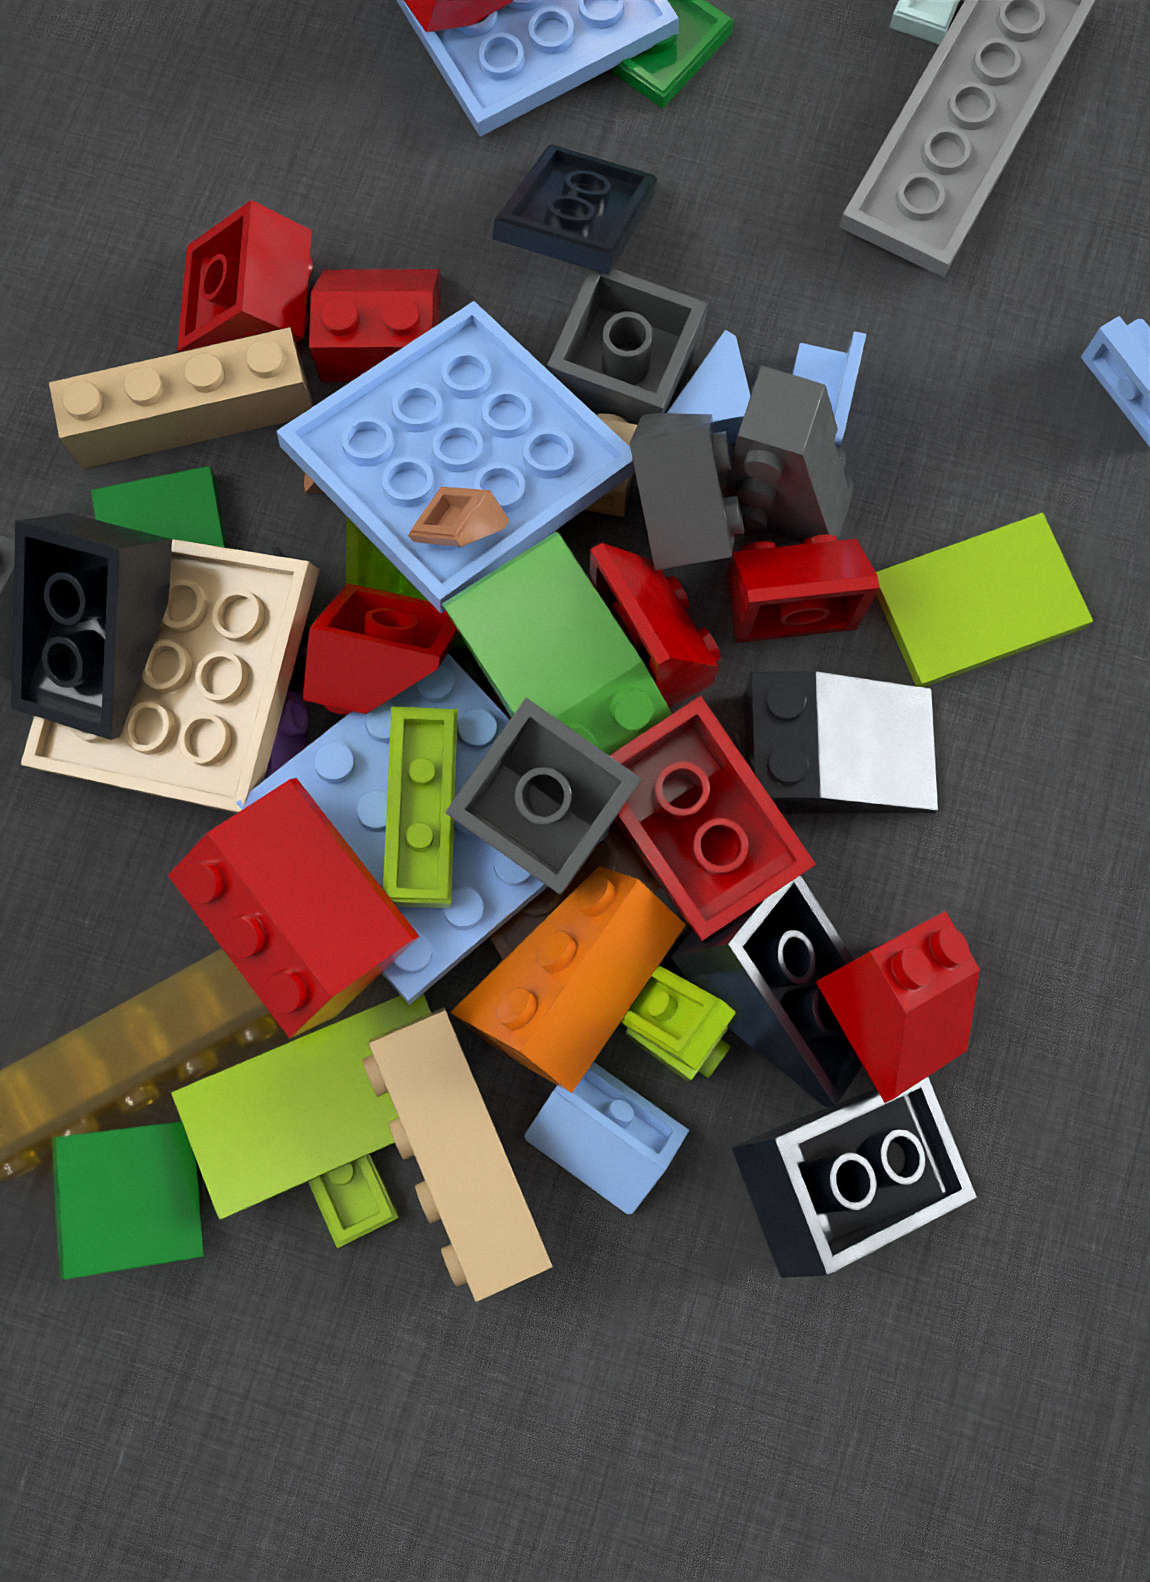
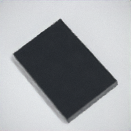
[492,144,658,275]

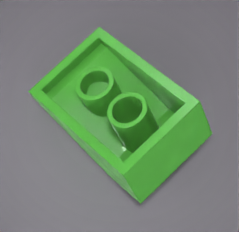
[442,531,672,755]

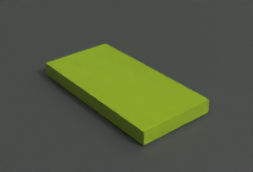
[171,994,431,1220]

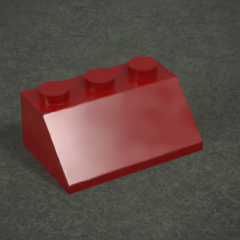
[168,778,420,1039]

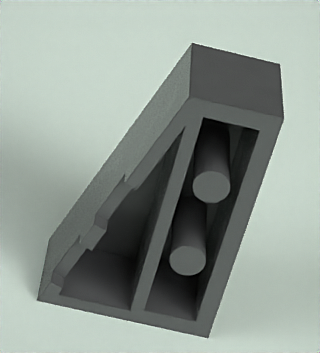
[725,365,855,542]

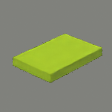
[876,512,1093,688]

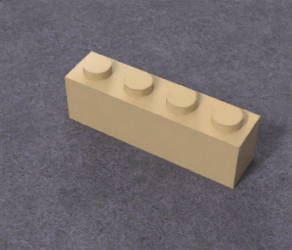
[49,327,313,469]
[362,1007,552,1302]

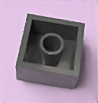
[547,268,708,425]

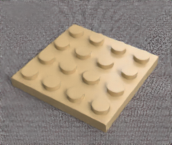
[21,539,320,814]

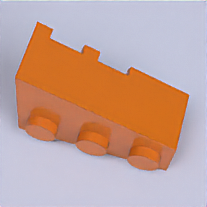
[450,866,686,1093]

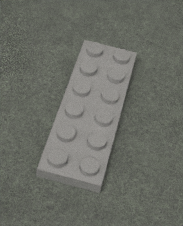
[839,0,1095,278]

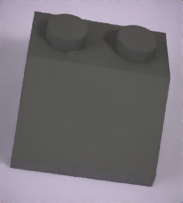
[630,413,744,570]
[445,697,642,894]

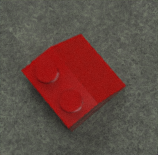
[177,200,313,353]
[309,269,441,382]
[726,535,880,643]
[303,583,460,714]
[816,911,980,1103]

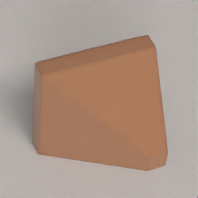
[408,487,510,547]

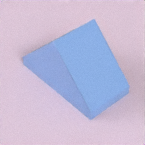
[667,330,751,444]

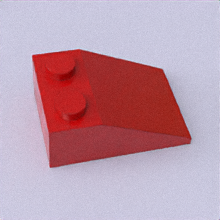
[590,543,721,708]
[609,695,816,941]

